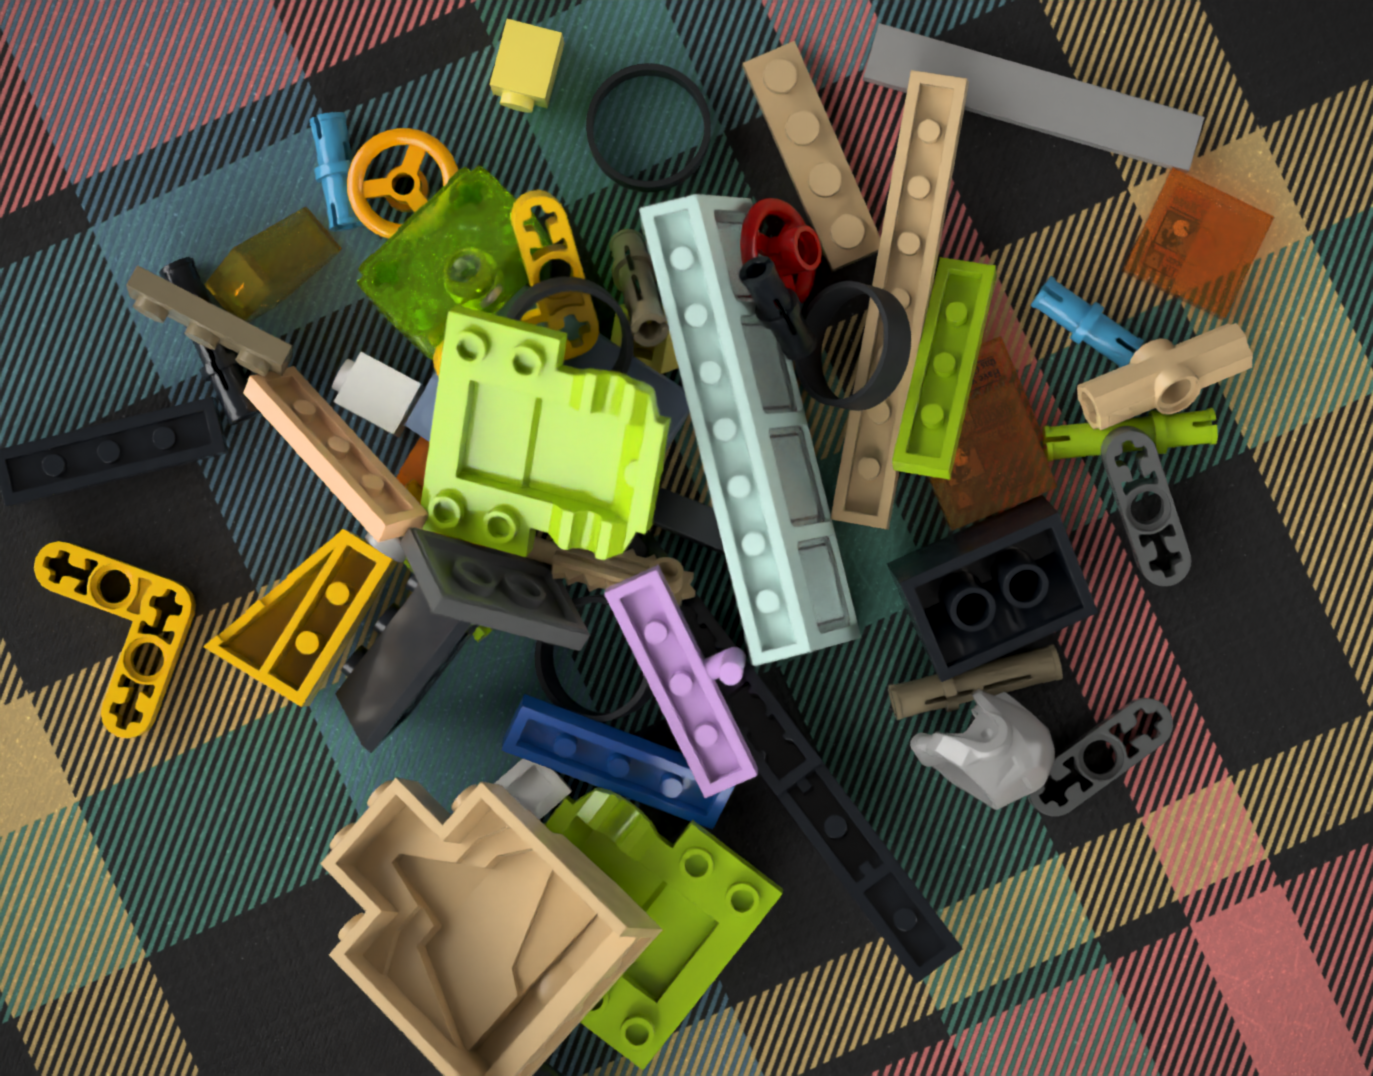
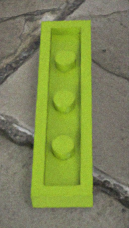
[892,257,997,480]

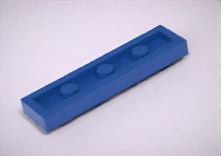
[501,694,735,830]

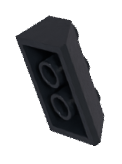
[886,495,1098,683]
[335,574,480,753]

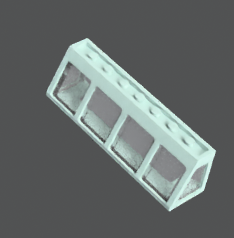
[639,194,861,666]

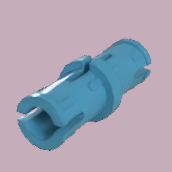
[309,112,364,231]
[1030,276,1144,368]

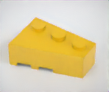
[203,529,398,707]

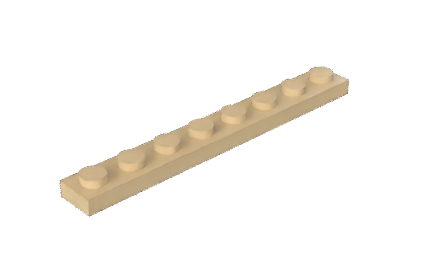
[830,70,969,530]

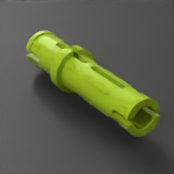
[1042,408,1218,462]

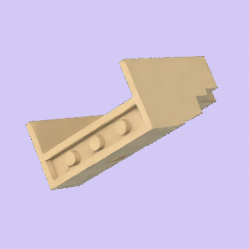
[320,778,663,1076]

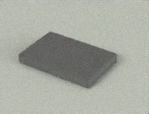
[400,527,590,651]

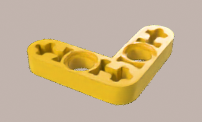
[433,190,599,377]
[34,541,196,738]

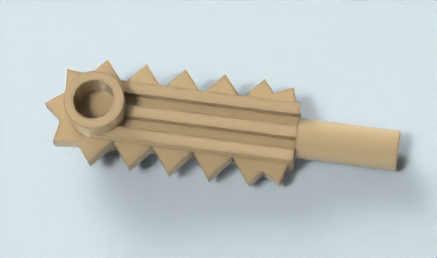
[526,536,695,607]

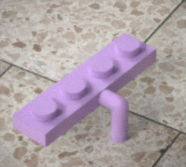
[604,564,758,798]

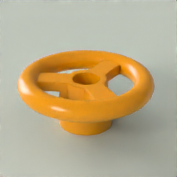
[347,128,460,241]

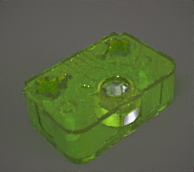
[357,165,553,360]

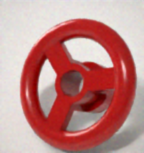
[740,198,822,310]

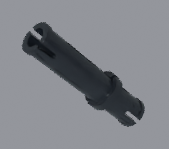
[159,257,261,425]

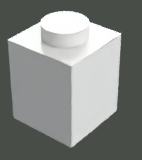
[332,352,425,438]

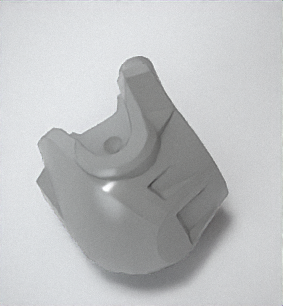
[910,689,1055,810]

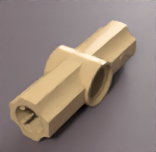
[1077,323,1253,430]

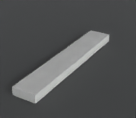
[862,23,1205,174]

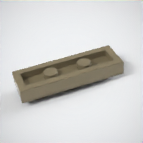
[126,265,293,376]

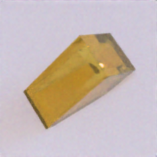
[204,206,342,323]

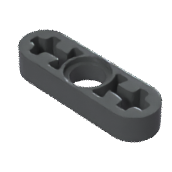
[1101,426,1191,586]
[1027,698,1173,816]

